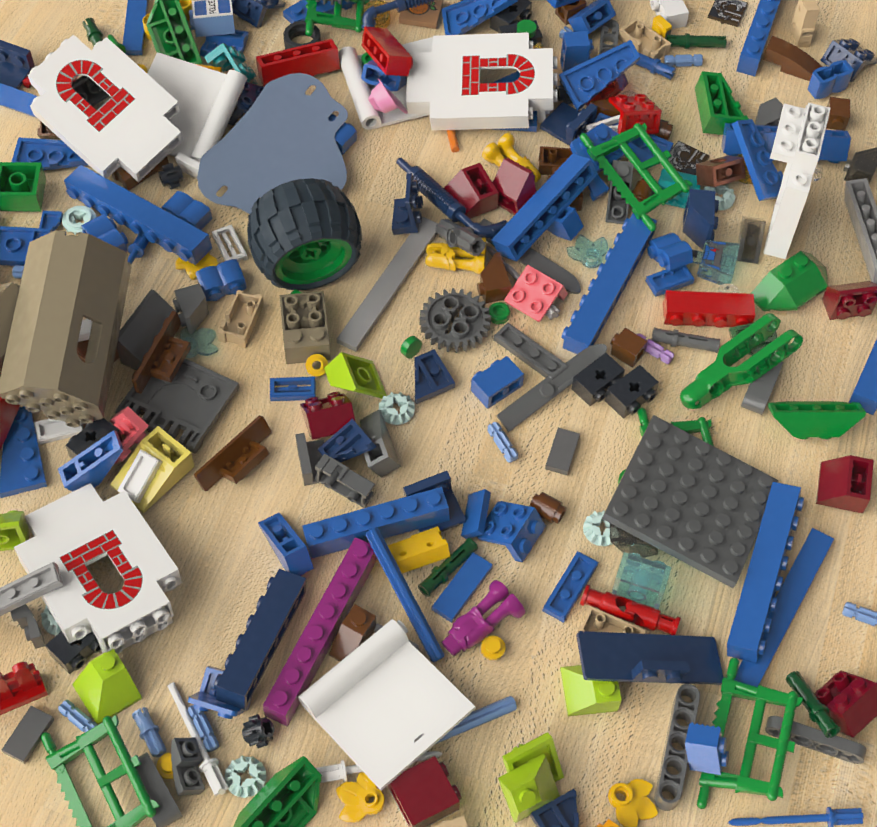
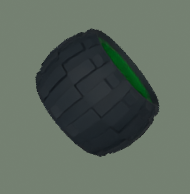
[247,178,362,291]

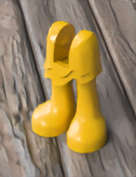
[482,132,541,183]
[425,237,486,274]

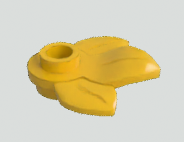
[175,252,218,280]
[336,772,385,823]
[608,779,658,827]

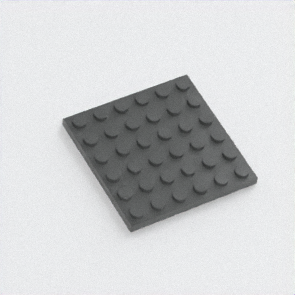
[602,415,779,588]

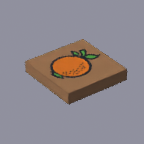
[399,0,443,29]

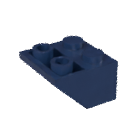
[683,189,719,251]

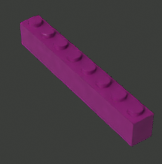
[263,537,377,727]

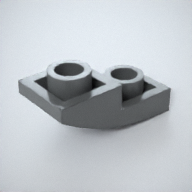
[10,604,45,649]
[171,737,205,796]

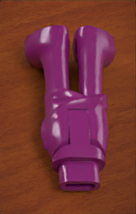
[441,580,526,656]

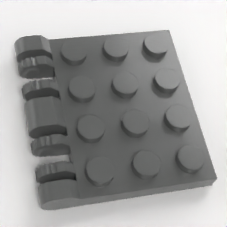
[115,358,240,454]

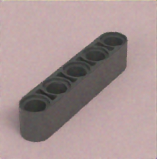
[654,684,700,811]

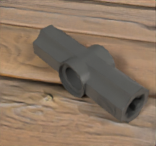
[435,219,486,256]

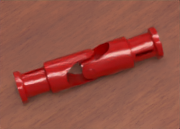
[580,585,681,635]

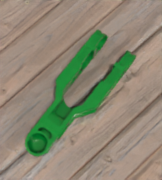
[680,313,803,409]

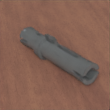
[651,327,720,353]

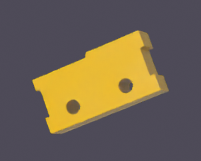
[387,526,451,574]

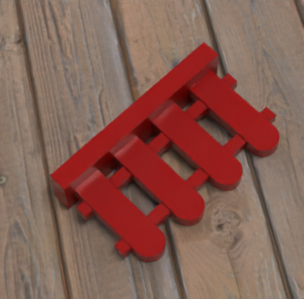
[0,662,48,715]

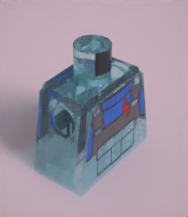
[692,240,740,288]

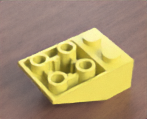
[110,426,195,513]

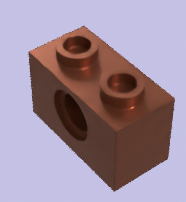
[696,156,745,187]

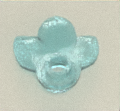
[566,234,608,268]
[180,327,218,358]

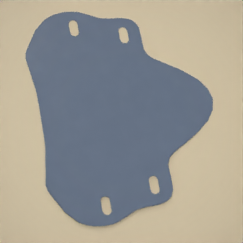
[197,73,348,214]

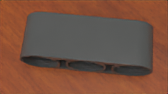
[741,357,784,415]
[136,752,183,827]

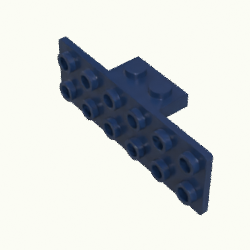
[576,631,723,685]

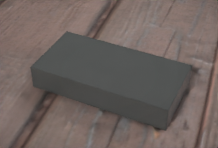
[545,427,580,475]
[2,706,54,764]

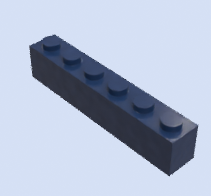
[214,569,306,710]

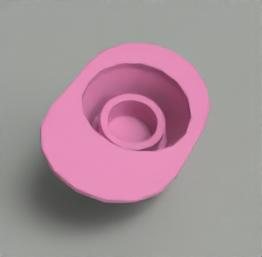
[368,79,408,114]

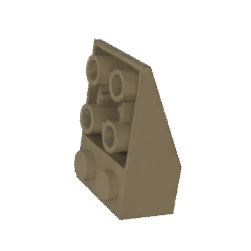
[279,291,331,364]

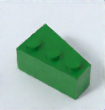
[695,71,749,135]

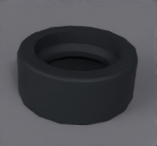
[283,21,321,50]

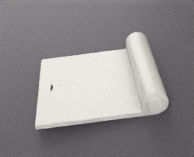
[338,37,433,130]
[147,52,247,162]
[298,619,476,791]

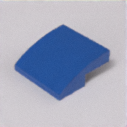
[200,29,249,57]

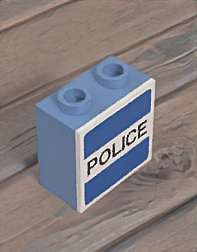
[189,0,235,37]

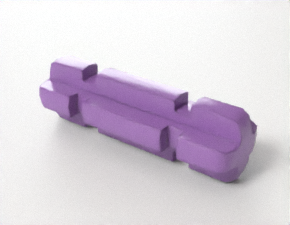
[637,333,674,364]

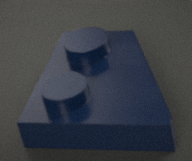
[414,349,455,404]
[318,418,377,463]
[530,789,579,827]

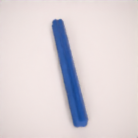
[366,528,444,662]

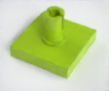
[502,732,564,782]

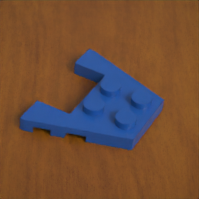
[570,123,653,201]
[0,211,63,266]

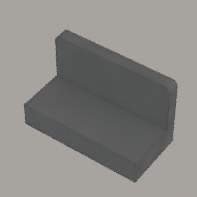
[295,433,324,486]

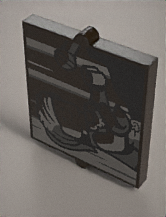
[707,0,748,27]
[668,140,710,175]

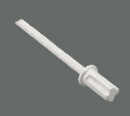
[167,682,229,796]
[316,751,442,783]

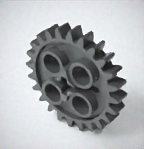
[419,288,491,353]

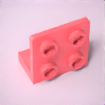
[504,265,568,322]
[109,406,149,464]

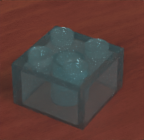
[612,552,672,609]

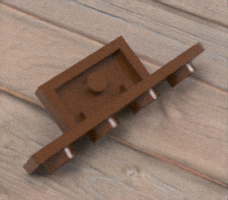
[132,311,191,394]
[194,415,271,491]

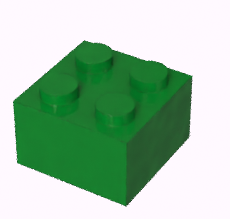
[0,162,46,212]

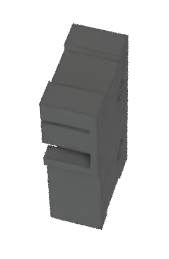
[315,454,375,508]

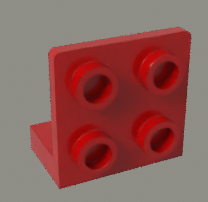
[608,94,662,134]

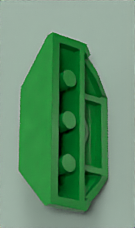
[146,0,203,65]
[750,251,828,311]
[768,401,866,439]
[233,756,322,827]

